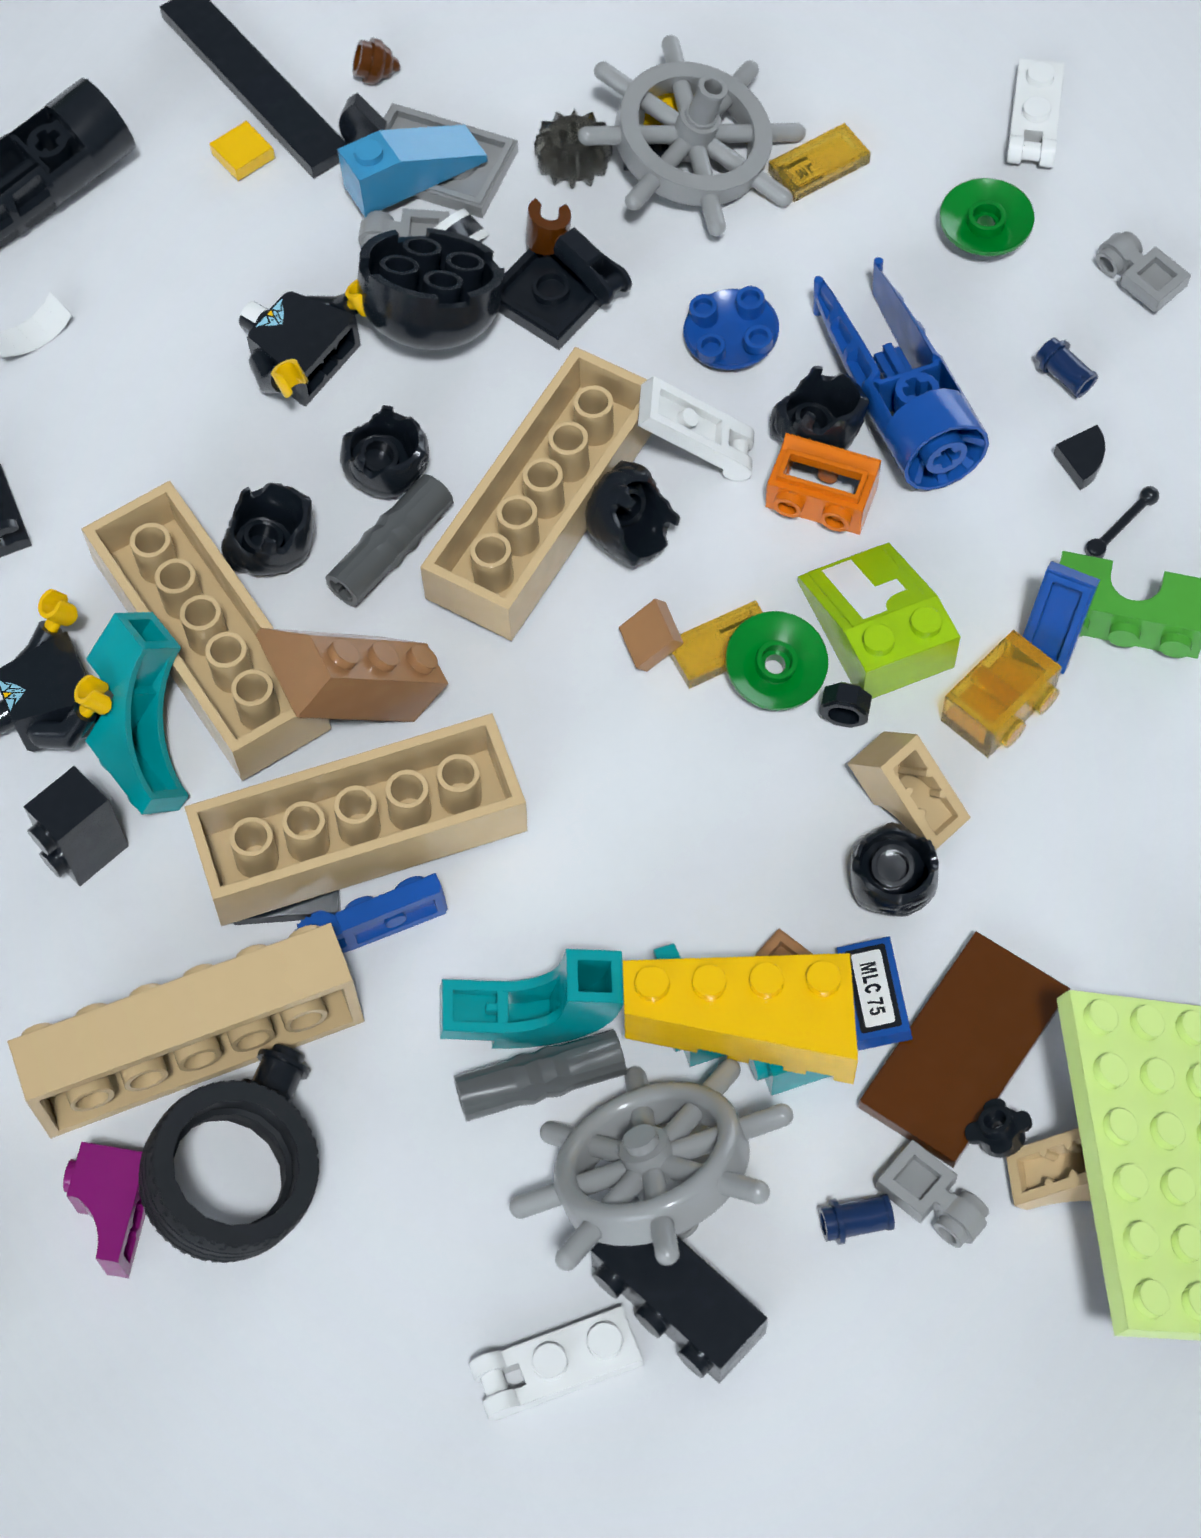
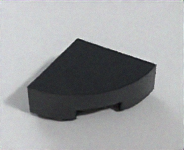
[339,92,387,144]
[1054,425,1105,490]

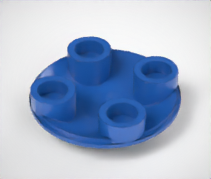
[684,286,779,370]

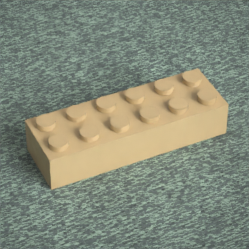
[420,347,652,641]
[81,480,331,781]
[184,713,527,926]
[7,923,365,1139]

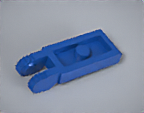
[295,873,448,953]

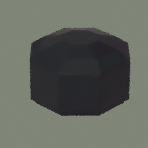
[820,682,872,728]

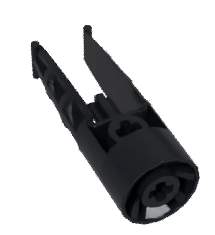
[0,78,136,248]

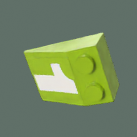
[797,542,961,699]

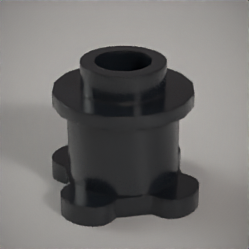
[242,1044,310,1109]

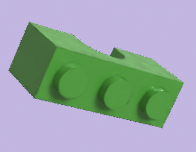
[1059,551,1201,659]

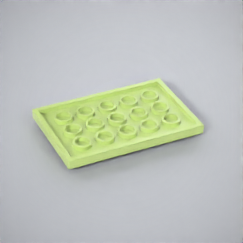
[1057,990,1201,1341]

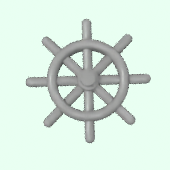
[578,35,806,236]
[509,1059,793,1271]

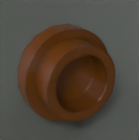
[352,37,401,85]

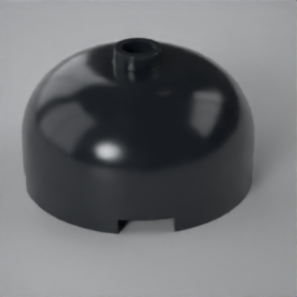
[357,228,505,350]

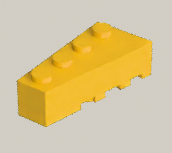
[623,953,858,1084]

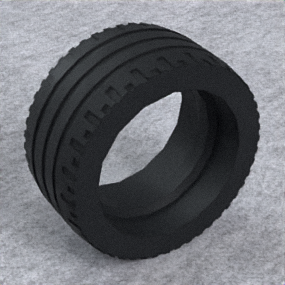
[138,1080,319,1263]

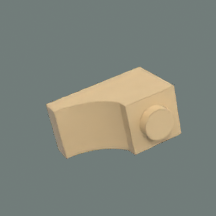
[847,731,971,850]
[1006,1128,1091,1210]

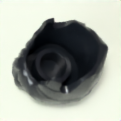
[770,366,869,450]
[339,405,429,498]
[585,460,680,566]
[221,483,314,576]
[850,822,939,917]

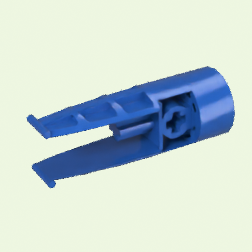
[813,257,989,490]

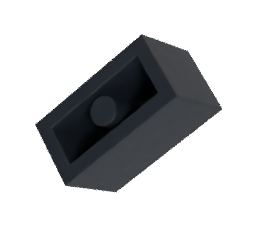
[23,766,128,886]

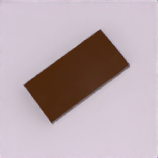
[858,931,1070,1168]

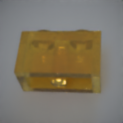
[941,629,1062,758]

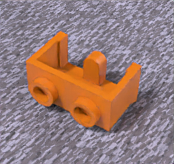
[766,433,881,535]

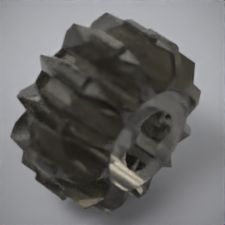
[534,108,613,190]

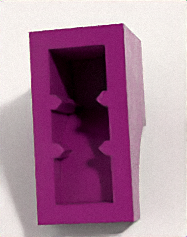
[63,1142,146,1278]

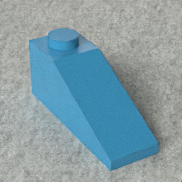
[337,124,488,218]

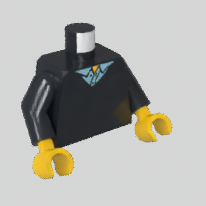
[239,279,366,407]
[0,589,112,752]

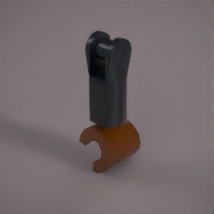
[525,198,632,305]

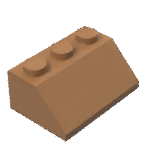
[255,628,449,722]

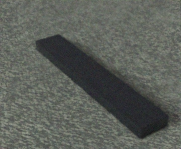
[159,0,348,179]

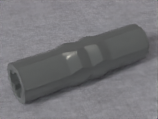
[325,474,454,606]
[453,1029,627,1122]

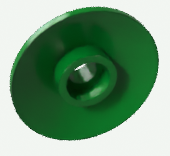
[940,178,1035,256]
[725,611,828,711]

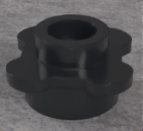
[965,1099,1032,1158]

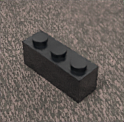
[591,1201,768,1384]

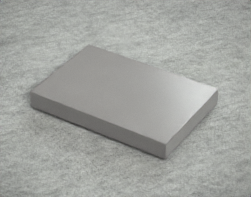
[384,103,518,218]

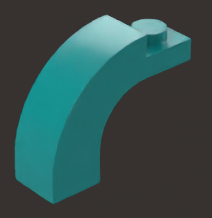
[440,949,624,1049]

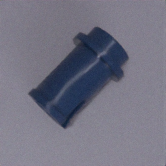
[1036,337,1098,398]
[819,1194,895,1245]

